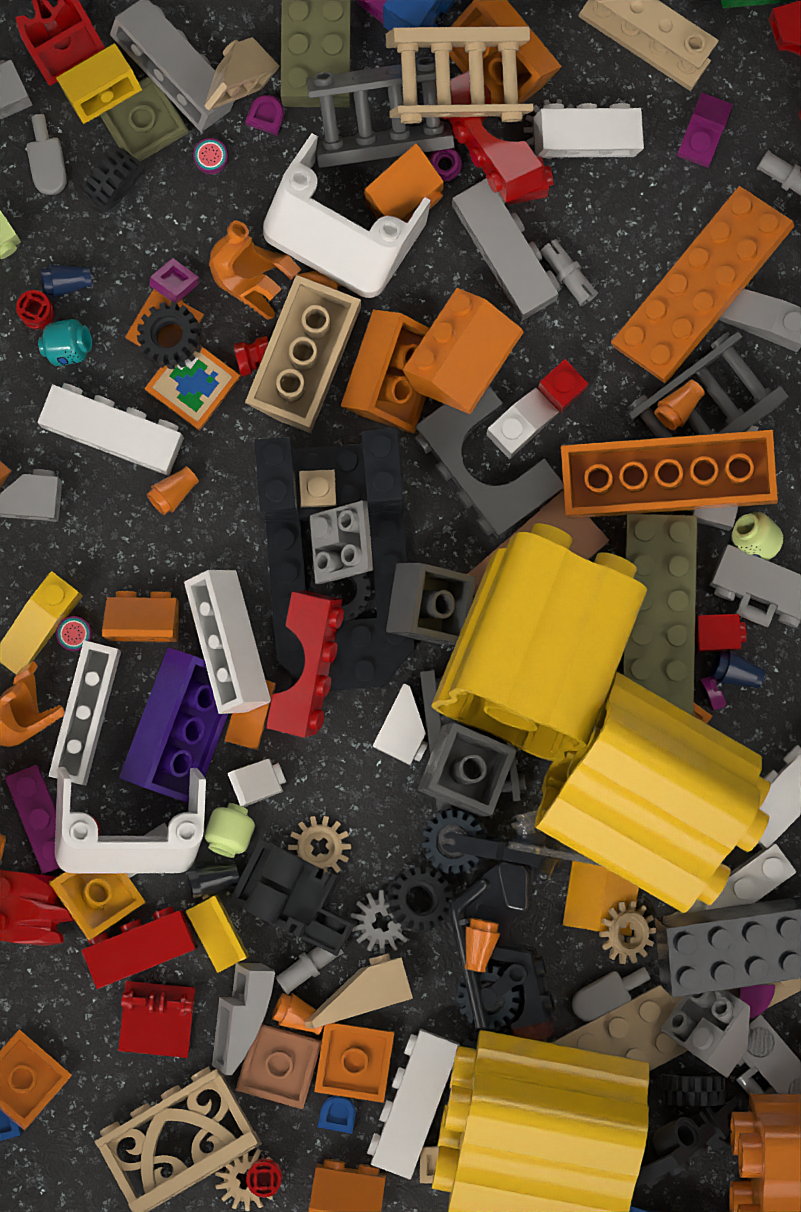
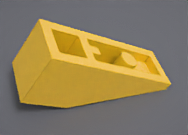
[0,571,83,675]

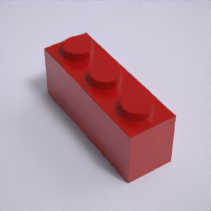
[81,906,197,989]

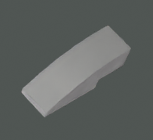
[212,963,275,1075]

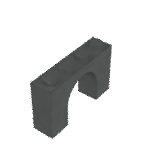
[414,386,564,539]

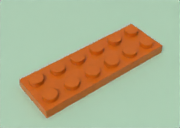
[611,186,794,384]

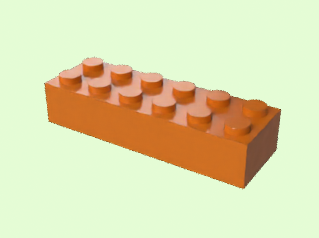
[561,430,778,519]

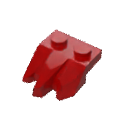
[15,0,106,86]
[0,869,74,946]

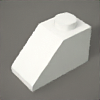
[486,388,560,459]
[373,684,429,765]
[228,759,286,807]

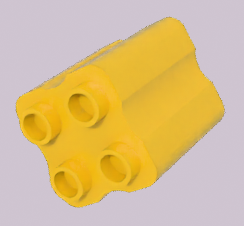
[431,523,647,761]
[534,671,771,913]
[432,1030,649,1212]

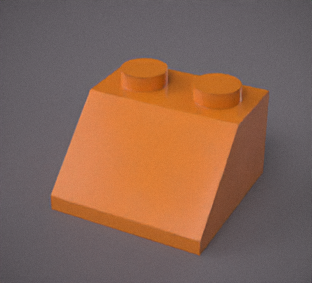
[365,144,444,223]
[102,591,179,642]
[308,1159,386,1212]

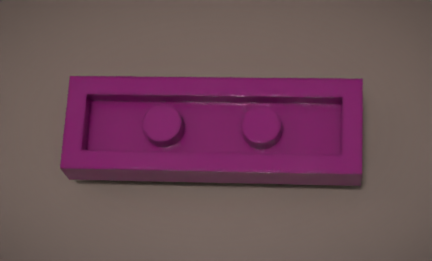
[5,764,60,874]

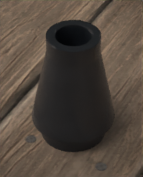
[187,863,240,900]

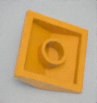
[562,856,639,936]
[50,872,145,941]

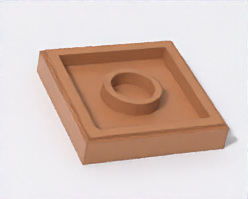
[236,1024,322,1109]

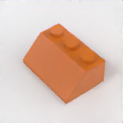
[449,0,562,119]
[403,288,524,414]
[341,310,430,434]

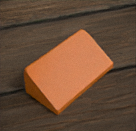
[225,680,277,750]

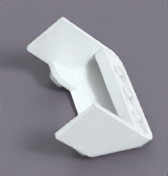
[263,133,431,298]
[55,767,206,873]

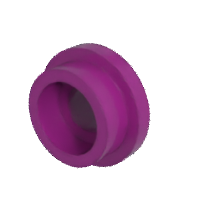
[428,148,462,181]

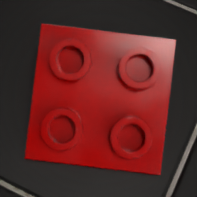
[118,981,195,1058]

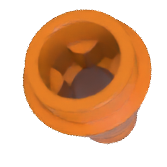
[654,380,705,430]
[147,466,199,515]
[465,918,501,973]
[272,993,324,1035]

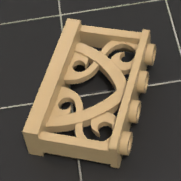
[95,1067,262,1212]

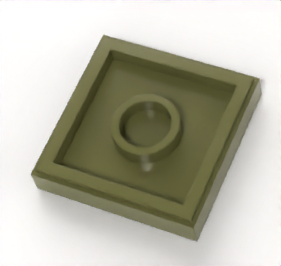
[100,76,189,162]

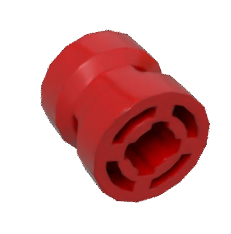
[16,290,55,330]
[233,335,269,377]
[246,1158,283,1198]

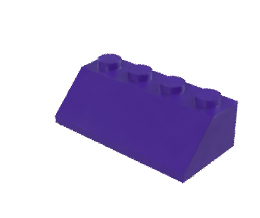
[119,648,228,803]

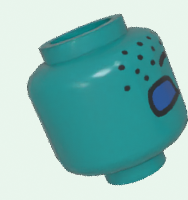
[38,319,92,366]

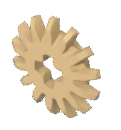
[288,816,351,875]
[599,901,656,964]
[215,1149,273,1211]

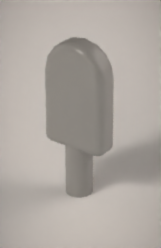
[26,114,67,195]
[572,967,651,1022]

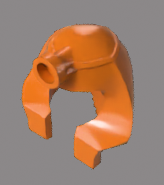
[209,221,301,320]
[0,661,65,747]

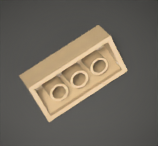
[245,275,361,433]

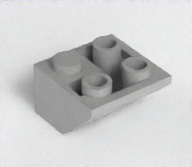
[310,500,373,584]
[660,990,750,1078]

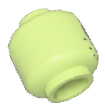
[732,512,783,561]
[204,803,255,858]

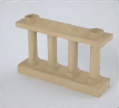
[579,0,719,91]
[386,27,533,124]

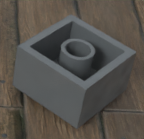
[386,563,476,645]
[418,722,517,817]

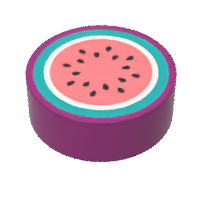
[193,138,228,174]
[56,616,92,652]

